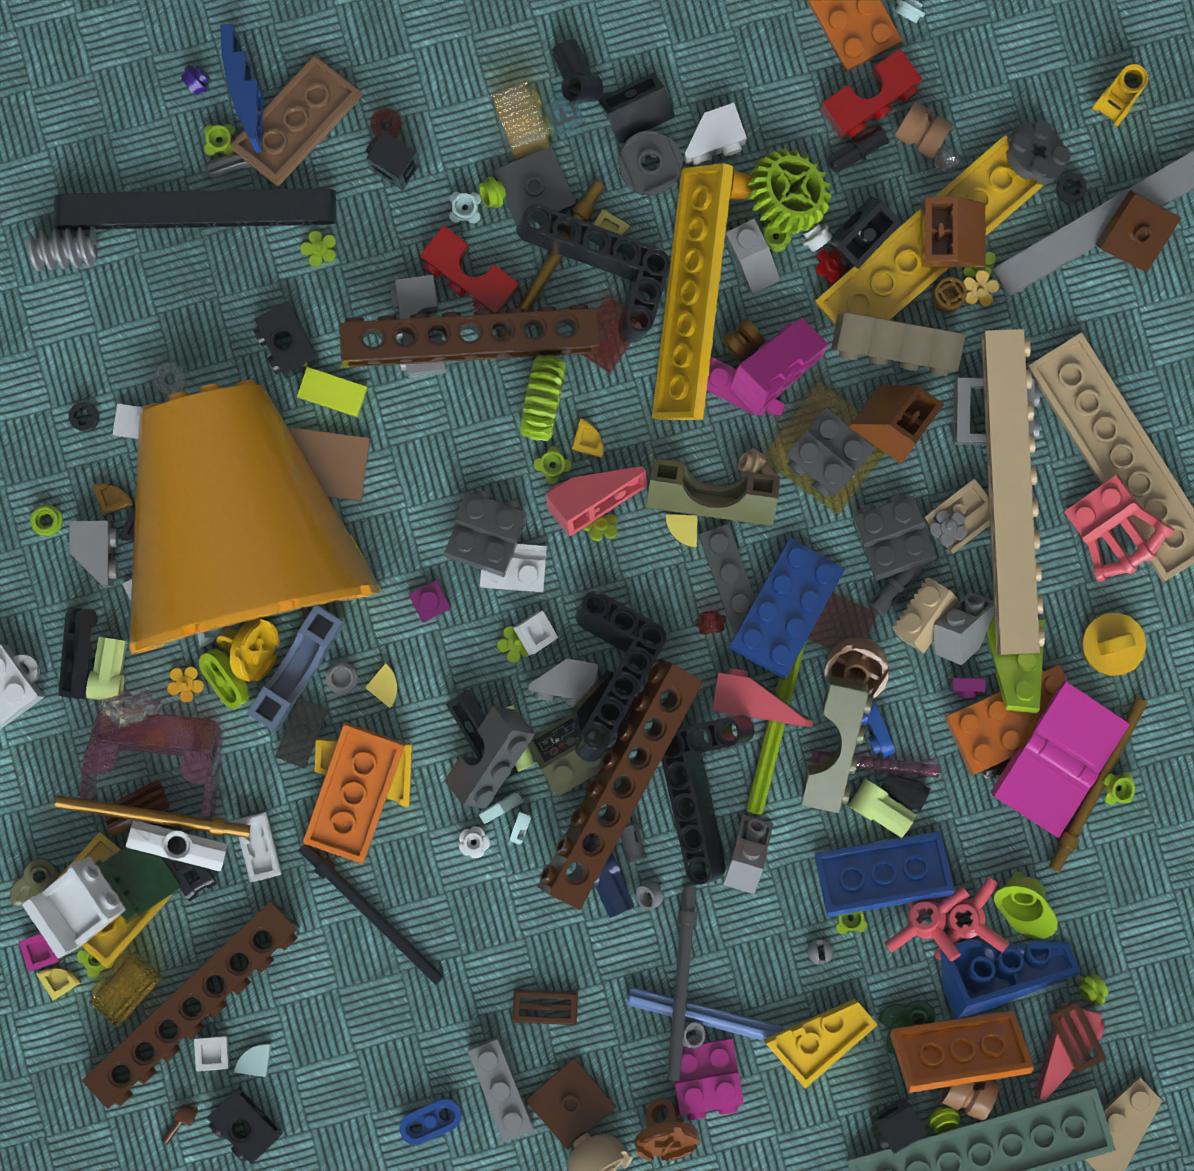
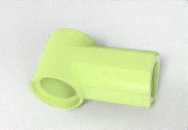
[86,637,127,703]
[848,779,917,838]

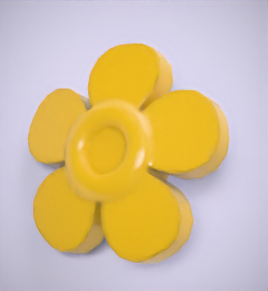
[962,270,999,306]
[167,666,204,702]

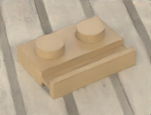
[923,479,990,555]

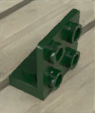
[95,847,180,924]

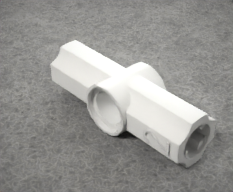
[126,820,228,871]

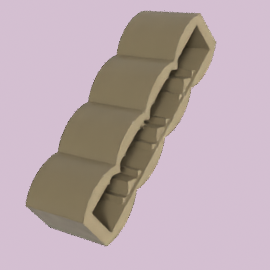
[831,311,966,376]

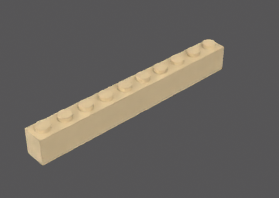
[981,329,1045,655]

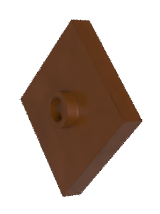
[1095,190,1181,273]
[525,1057,616,1150]

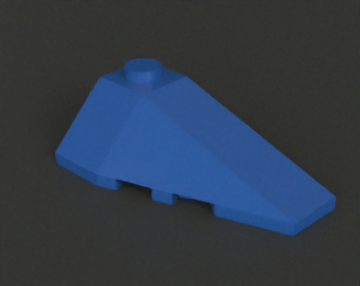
[940,939,1081,1019]

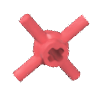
[928,876,1010,961]
[884,886,970,962]

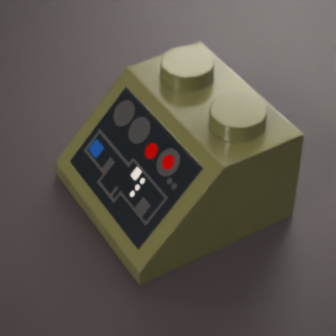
[528,714,606,797]

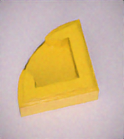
[572,419,603,458]

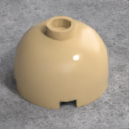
[567,1133,632,1171]

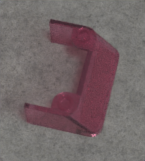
[80,710,223,817]

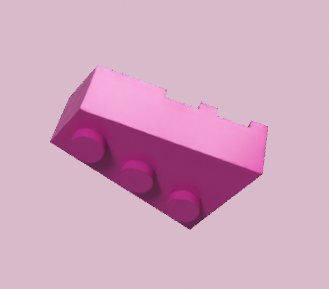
[730,318,829,415]

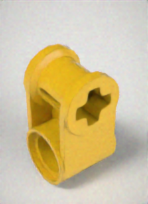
[1092,64,1148,128]

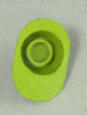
[994,871,1058,939]

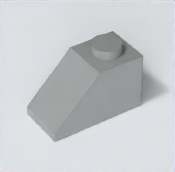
[725,219,781,295]

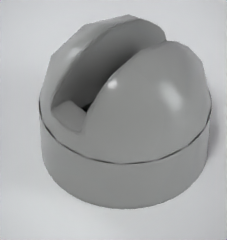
[636,882,664,910]
[807,938,833,965]
[683,1022,705,1048]

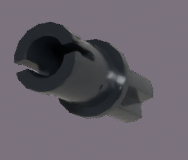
[827,126,889,173]

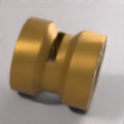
[931,277,967,313]
[721,318,766,362]

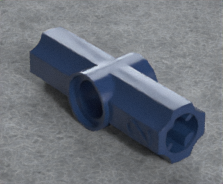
[582,833,635,918]

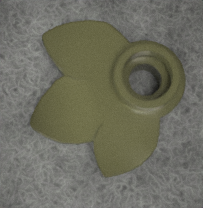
[10,858,62,906]

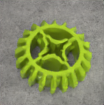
[746,148,832,235]
[520,354,566,441]

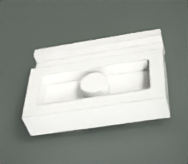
[480,544,547,593]

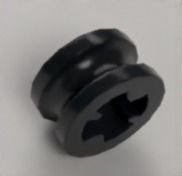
[1056,173,1087,204]
[69,402,100,432]

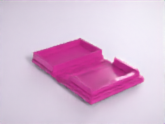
[990,681,1130,838]

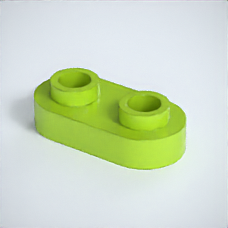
[199,648,250,709]

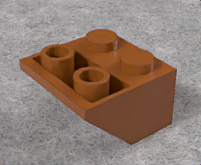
[921,197,986,268]
[849,385,944,464]

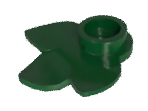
[878,1000,935,1054]

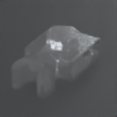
[100,690,162,728]

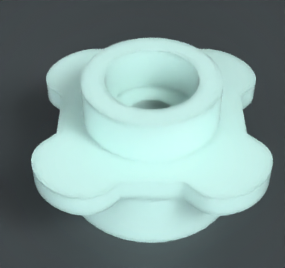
[449,192,481,224]

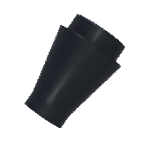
[881,772,931,811]

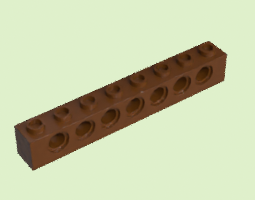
[339,305,600,368]
[537,659,703,911]
[82,900,300,1109]

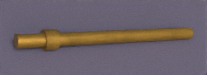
[498,180,605,340]
[1048,698,1148,873]
[54,795,250,838]

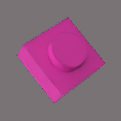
[19,934,61,972]

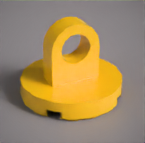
[1081,613,1146,676]
[216,618,280,682]

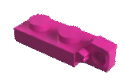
[707,357,786,418]

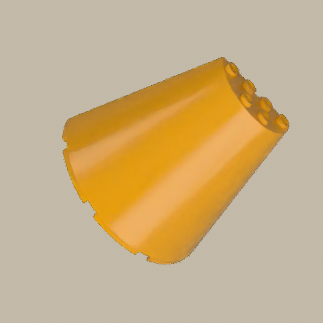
[129,379,381,655]

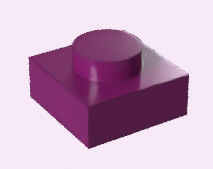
[408,580,452,623]
[949,678,986,698]

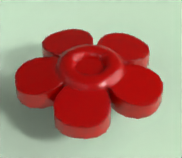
[815,250,846,285]

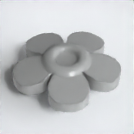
[930,510,967,547]

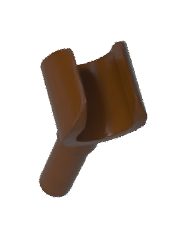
[161,1104,198,1145]

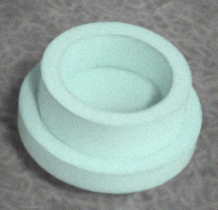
[895,0,925,23]

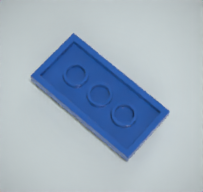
[728,538,845,679]
[814,831,955,917]

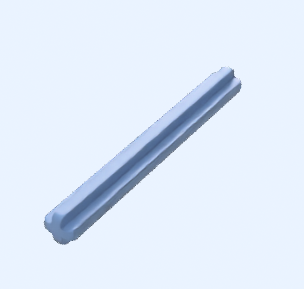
[627,987,783,1040]

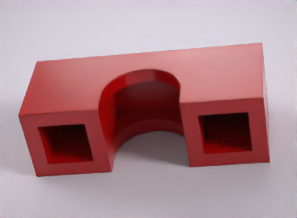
[820,49,922,140]
[420,226,520,314]

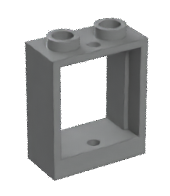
[953,378,1040,445]

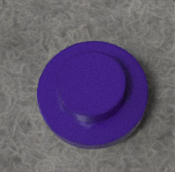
[181,65,210,95]

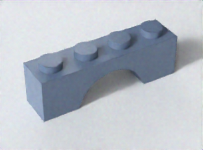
[246,605,346,731]

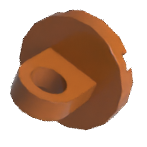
[634,1098,700,1161]

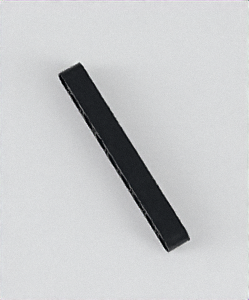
[54,188,337,230]

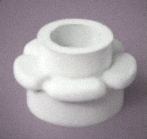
[803,223,832,252]
[459,826,490,858]

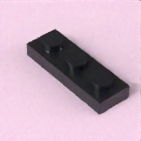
[446,689,518,780]

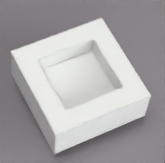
[513,610,558,655]
[194,1035,230,1071]

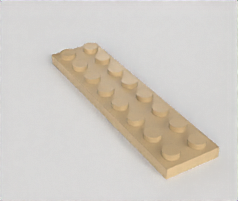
[1026,332,1194,582]

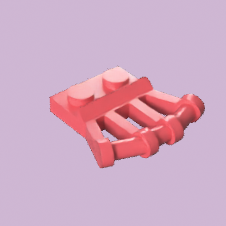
[1064,474,1174,583]

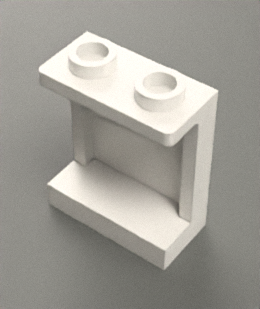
[22,856,126,959]

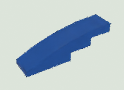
[220,24,263,153]

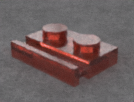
[581,295,642,374]

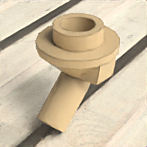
[738,448,782,482]

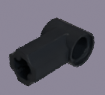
[551,39,603,102]

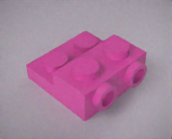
[674,1038,744,1120]

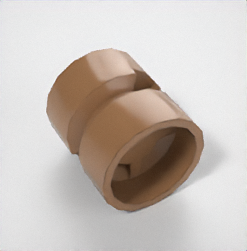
[894,101,954,160]
[940,1080,1000,1121]

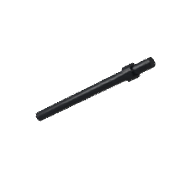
[298,844,444,985]

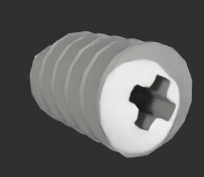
[28,226,98,271]

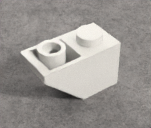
[684,103,747,167]

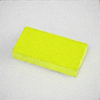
[297,367,368,418]

